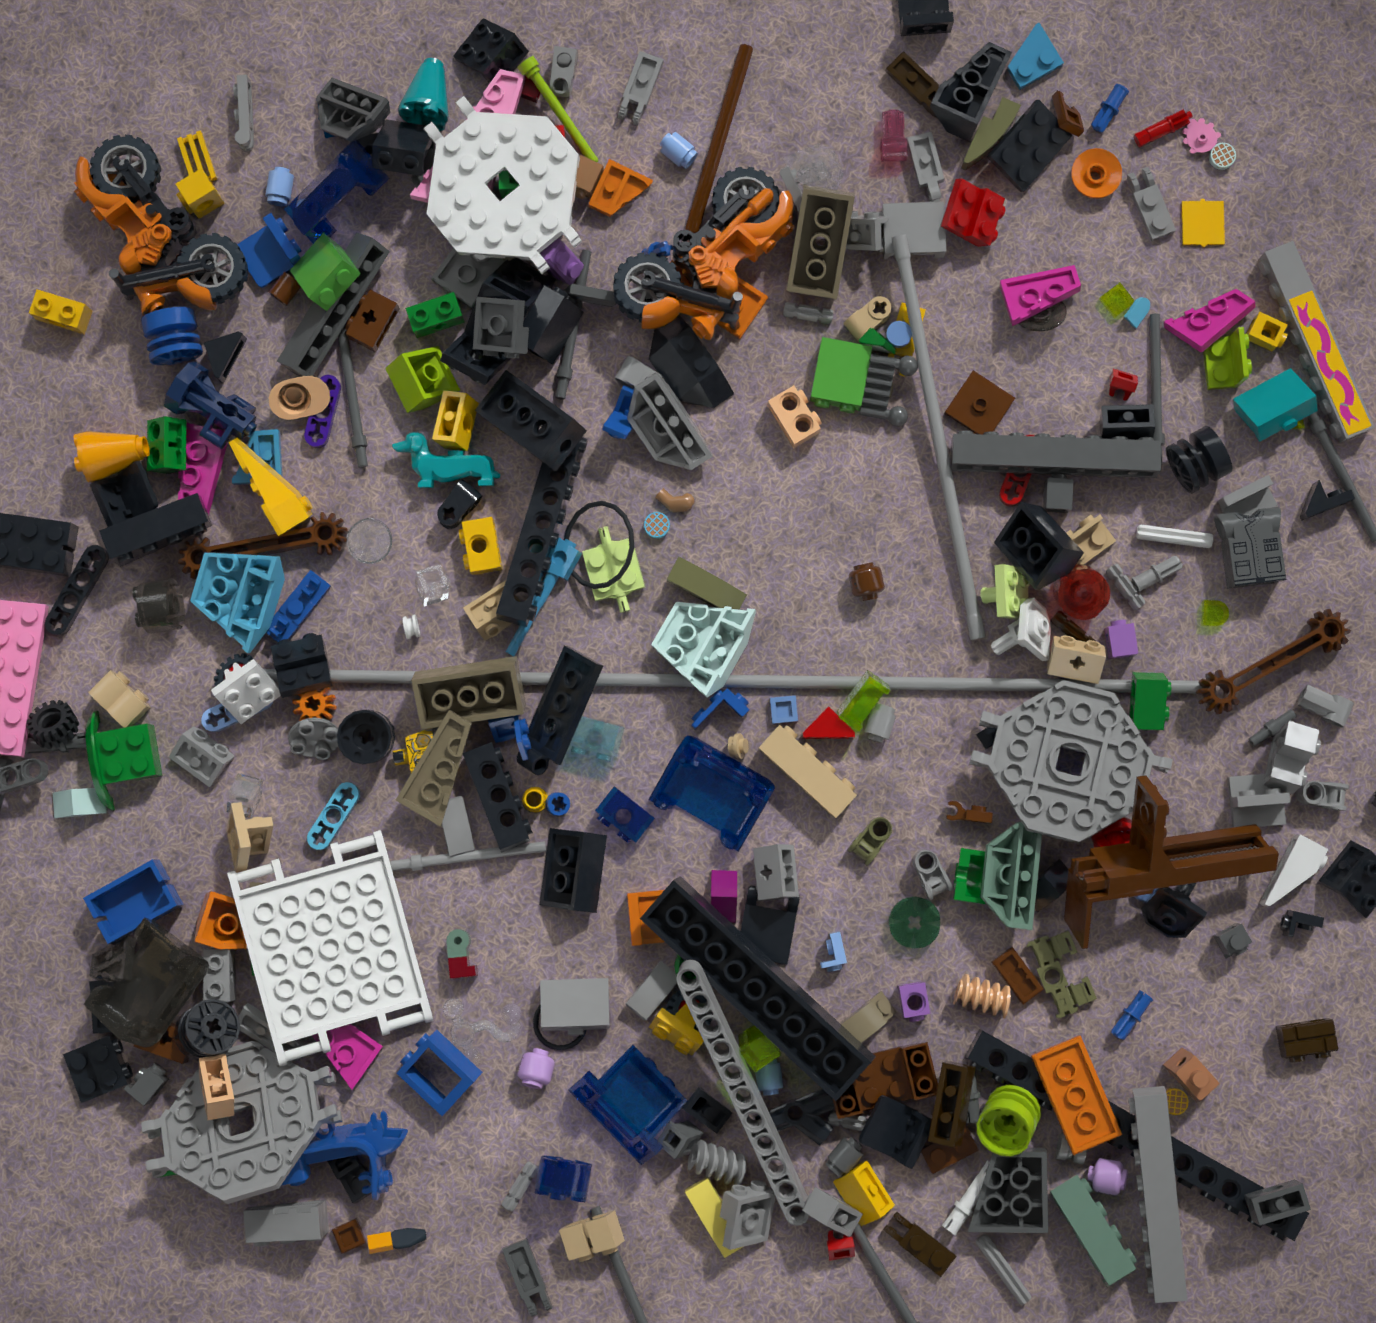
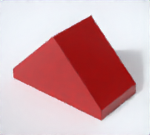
[802,706,855,739]

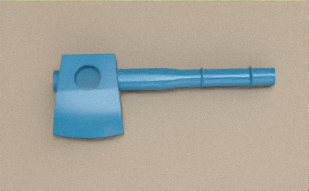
[505,528,582,656]

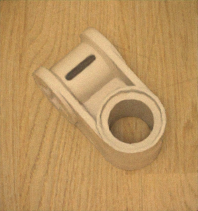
[843,296,891,342]

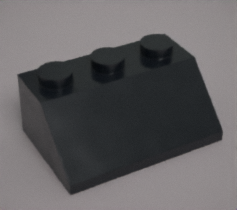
[994,502,1084,590]
[539,828,607,913]

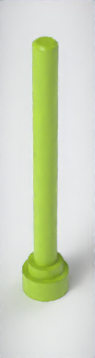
[517,56,599,162]

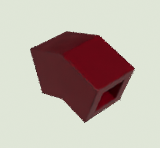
[521,76,541,103]

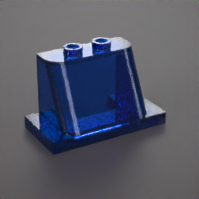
[284,140,390,244]
[568,1045,688,1165]

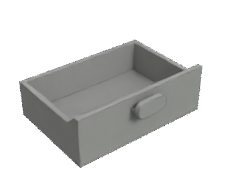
[540,978,610,1035]

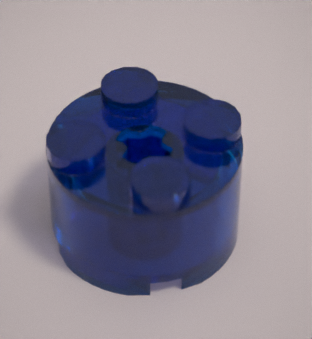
[534,1155,592,1203]

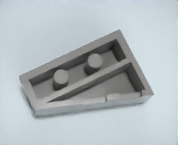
[243,1200,329,1246]

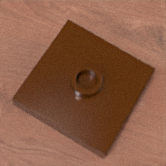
[944,370,1015,435]

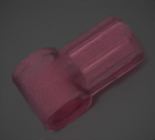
[880,110,908,162]

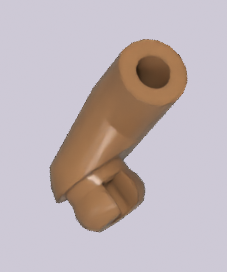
[655,488,695,513]

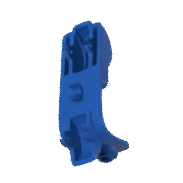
[281,1111,408,1200]

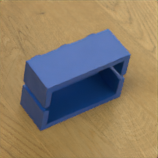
[83,859,184,944]

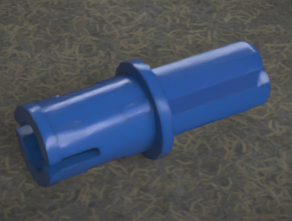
[1091,84,1129,133]
[641,241,673,257]
[1111,990,1153,1040]

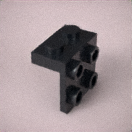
[90,461,158,527]
[859,1095,932,1169]

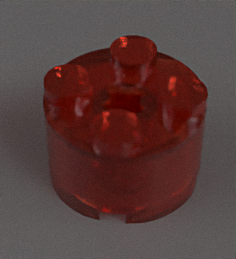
[1053,564,1110,620]

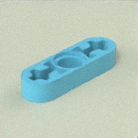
[307,782,360,850]

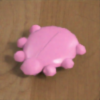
[1182,118,1221,154]

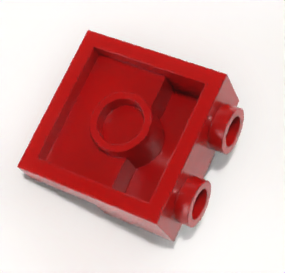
[941,178,1006,247]

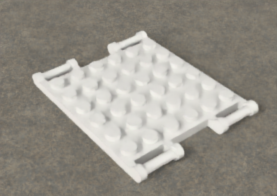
[227,830,433,1066]

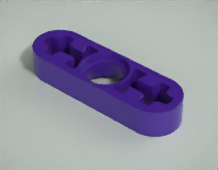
[304,375,341,448]

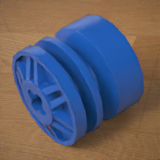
[141,307,203,365]

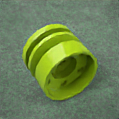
[977,1085,1041,1156]

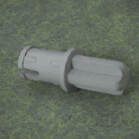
[1131,556,1183,592]

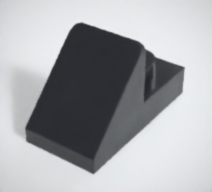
[1300,480,1355,521]
[682,1087,733,1134]

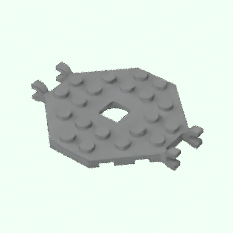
[969,680,1173,844]
[141,1041,343,1204]

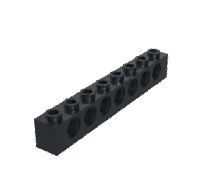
[496,435,588,627]

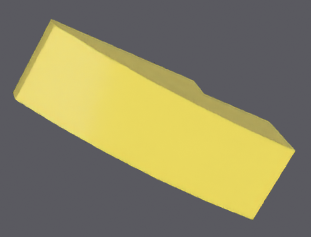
[685,1177,743,1258]

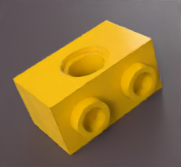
[175,168,225,219]
[29,289,93,335]
[432,390,479,451]
[458,517,503,575]

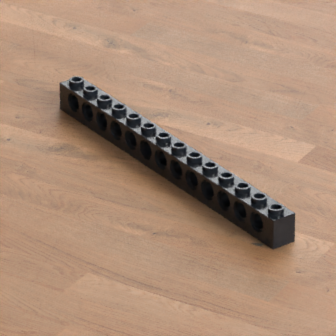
[965,1029,1309,1241]

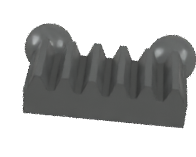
[859,354,918,427]

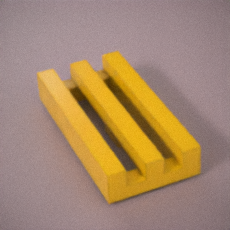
[177,130,218,182]

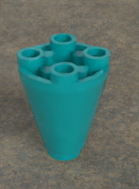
[398,58,449,131]

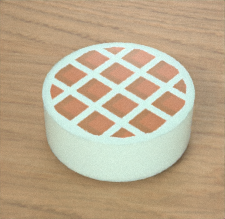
[1209,143,1236,170]

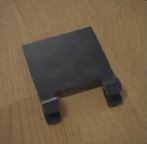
[741,886,800,964]

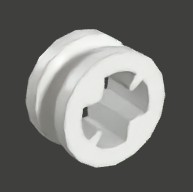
[402,615,420,639]

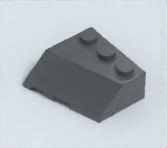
[968,1148,1048,1233]

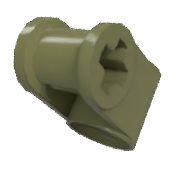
[847,817,892,866]

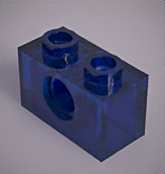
[595,786,655,844]

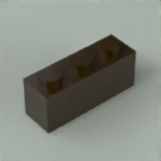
[928,1061,976,1147]

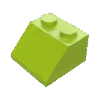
[385,346,461,413]

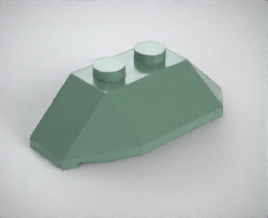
[981,822,1042,930]

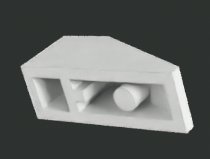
[1259,834,1328,906]

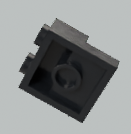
[271,633,333,698]
[63,1034,133,1103]

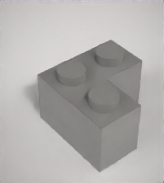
[1263,721,1321,794]

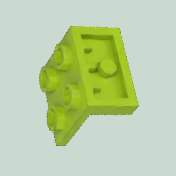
[1203,327,1252,390]

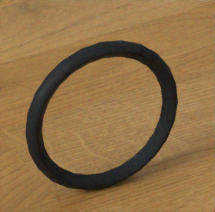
[533,1004,587,1050]

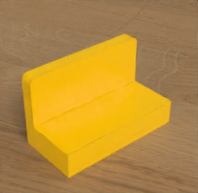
[833,1160,895,1226]

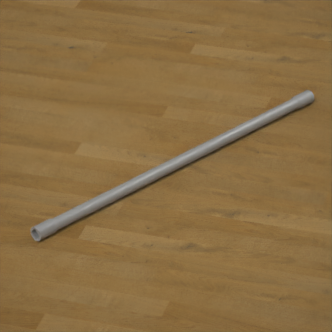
[892,234,986,640]

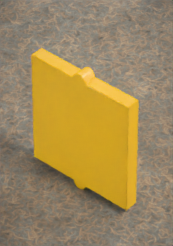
[1181,198,1225,248]

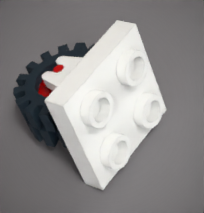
[211,653,281,724]

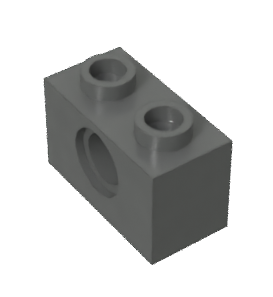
[1244,1179,1311,1225]

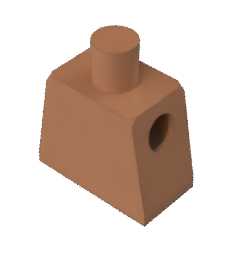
[1163,1048,1220,1103]

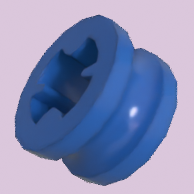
[545,792,570,816]

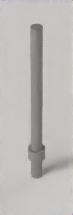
[390,841,546,871]

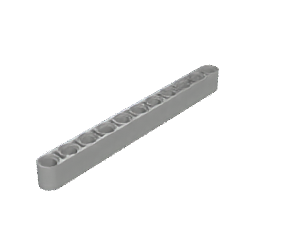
[676,960,809,1226]

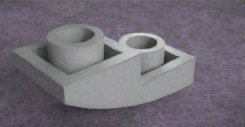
[442,796,475,856]
[625,961,677,1021]

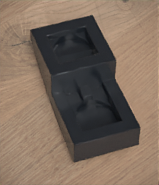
[327,1155,372,1204]

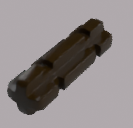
[1051,611,1096,642]

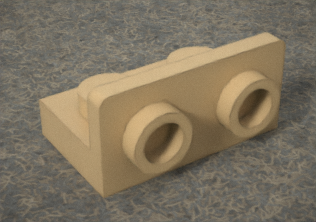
[1066,515,1116,572]
[463,580,520,641]

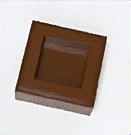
[331,1218,367,1254]

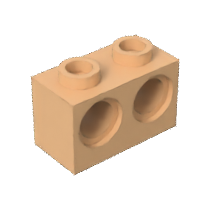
[767,385,822,449]

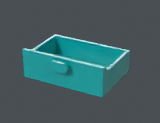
[1233,368,1318,442]

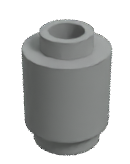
[864,703,896,743]

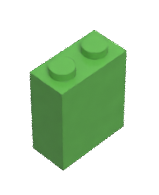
[290,233,361,311]
[810,337,873,413]

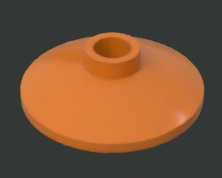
[1071,148,1122,199]

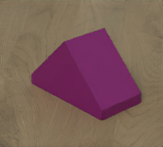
[711,870,737,923]

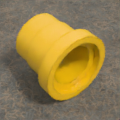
[522,787,548,813]

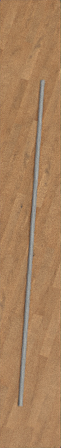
[263,669,1216,693]

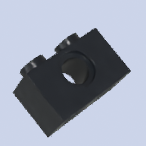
[1099,404,1155,440]

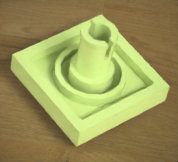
[980,564,1030,620]

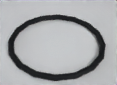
[564,501,635,589]

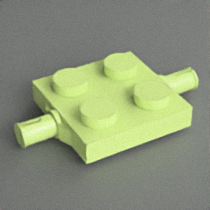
[582,526,646,613]

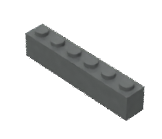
[277,232,390,377]

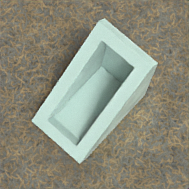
[53,788,107,819]

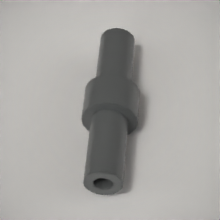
[1248,709,1297,747]

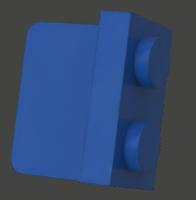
[237,213,302,288]

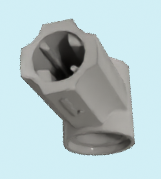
[1297,685,1354,728]

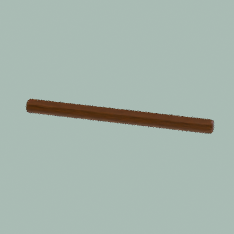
[685,44,753,233]

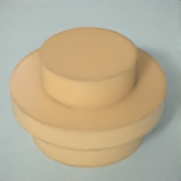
[728,733,749,759]

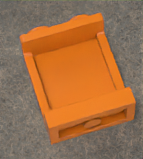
[627,890,664,946]

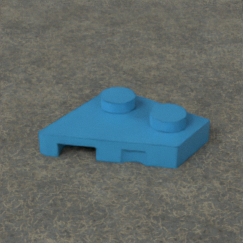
[1007,22,1064,90]
[232,429,283,485]

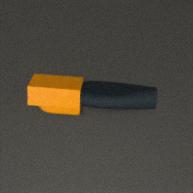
[367,1228,427,1254]

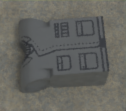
[1214,507,1287,589]

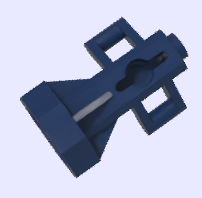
[164,362,257,449]

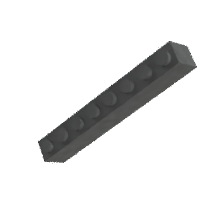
[951,431,1161,478]

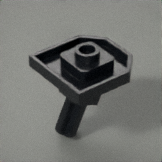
[1141,883,1207,938]

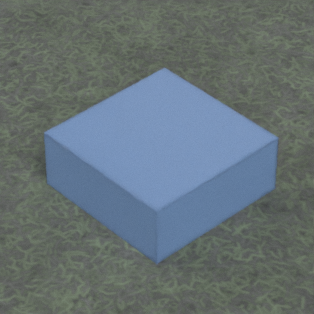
[770,695,798,724]

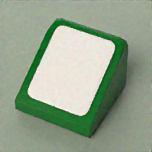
[859,328,897,354]

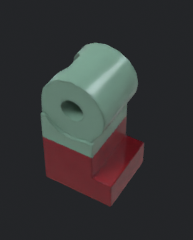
[446,929,478,979]

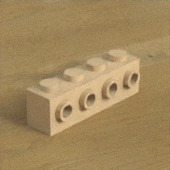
[758,725,857,819]

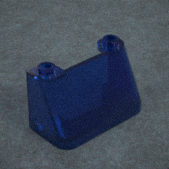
[648,735,775,852]

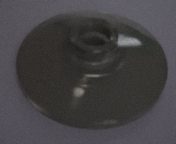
[1018,301,1067,332]

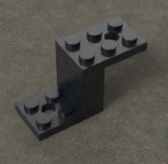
[440,258,556,385]

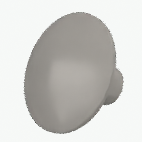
[288,718,338,760]

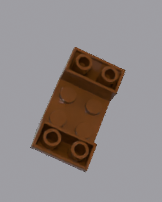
[833,1042,938,1119]

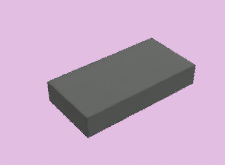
[564,284,616,307]

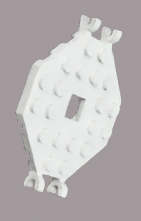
[424,96,582,274]

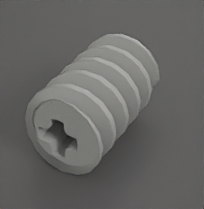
[688,1140,746,1185]

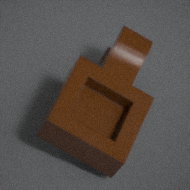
[946,801,993,824]

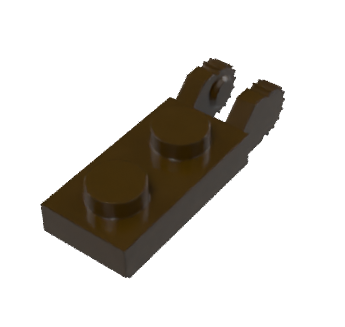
[885,51,939,118]
[883,1211,957,1277]

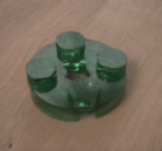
[888,896,941,949]

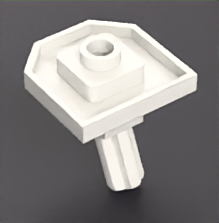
[991,598,1051,661]

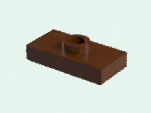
[991,947,1044,1005]

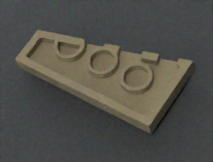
[396,710,472,827]

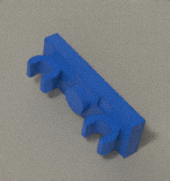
[266,570,331,642]

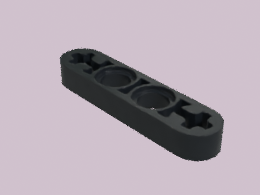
[45,545,109,636]

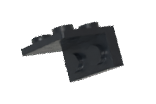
[897,0,954,36]
[453,18,529,84]
[1319,840,1376,918]

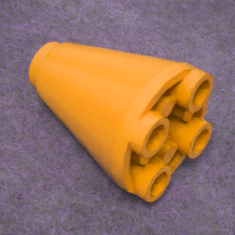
[73,431,150,483]

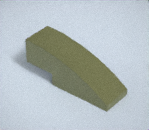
[961,97,1021,170]
[667,556,747,610]

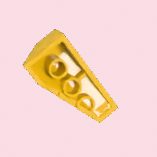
[229,437,313,536]

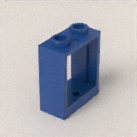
[397,1030,483,1116]

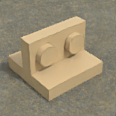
[226,802,273,873]

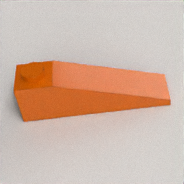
[194,891,248,950]

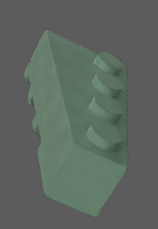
[1050,1175,1137,1288]

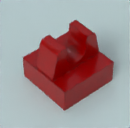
[1109,368,1138,401]
[827,1230,855,1261]

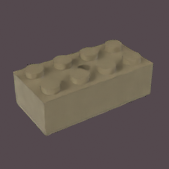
[786,185,855,299]
[411,656,526,730]

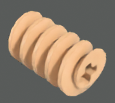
[953,974,1011,1019]

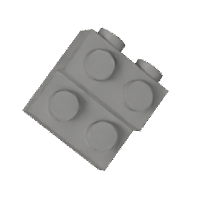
[720,1180,775,1250]

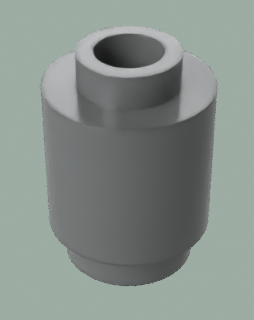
[825,1137,864,1177]

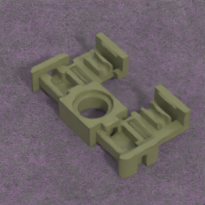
[1027,930,1097,1018]

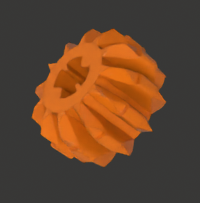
[292,687,337,721]

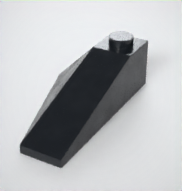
[930,42,1012,142]

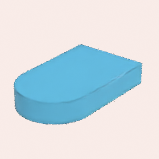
[1124,297,1150,328]

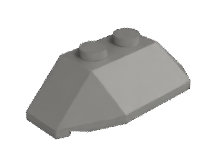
[627,372,713,470]

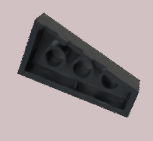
[99,493,213,567]

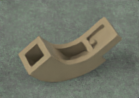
[840,991,897,1043]

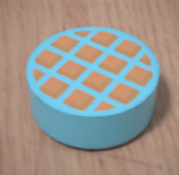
[644,512,670,539]

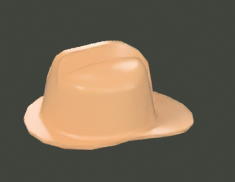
[269,376,330,420]

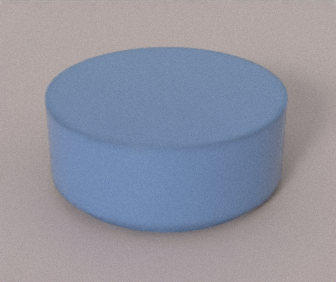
[886,321,912,348]

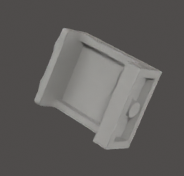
[878,202,946,260]

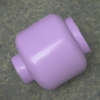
[517,1048,555,1089]
[1088,1158,1128,1196]

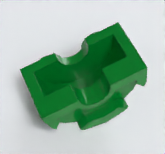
[953,848,985,904]

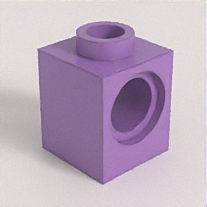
[897,981,930,1022]

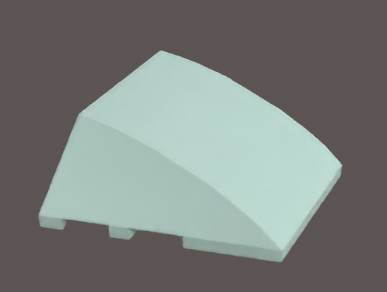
[651,602,756,698]

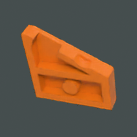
[588,159,653,217]

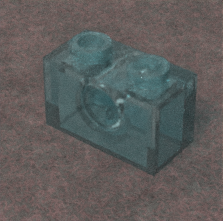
[569,716,625,762]

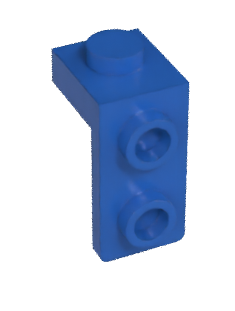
[602,385,634,439]
[691,688,750,730]
[488,715,531,761]

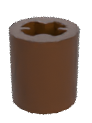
[268,272,301,306]

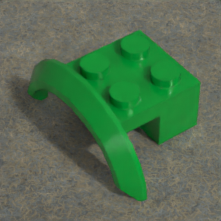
[86,710,163,811]

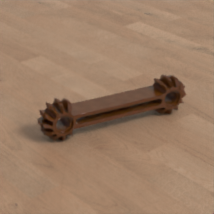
[178,512,349,580]
[1196,609,1351,715]

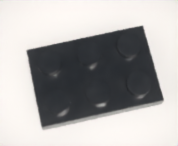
[987,100,1073,192]

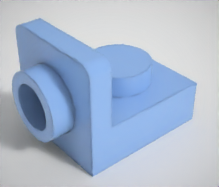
[820,931,847,972]

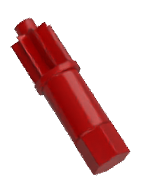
[1133,109,1193,148]

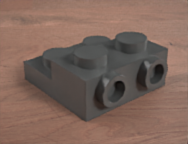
[473,297,529,358]

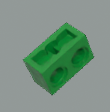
[147,416,186,474]

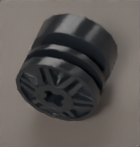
[1166,426,1233,494]
[336,709,396,765]
[174,999,240,1061]

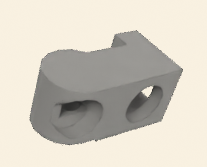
[550,46,579,98]

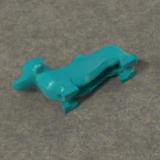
[392,432,501,488]

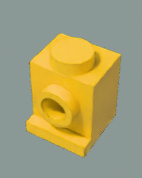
[1246,312,1288,352]

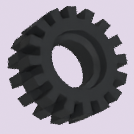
[27,700,79,749]

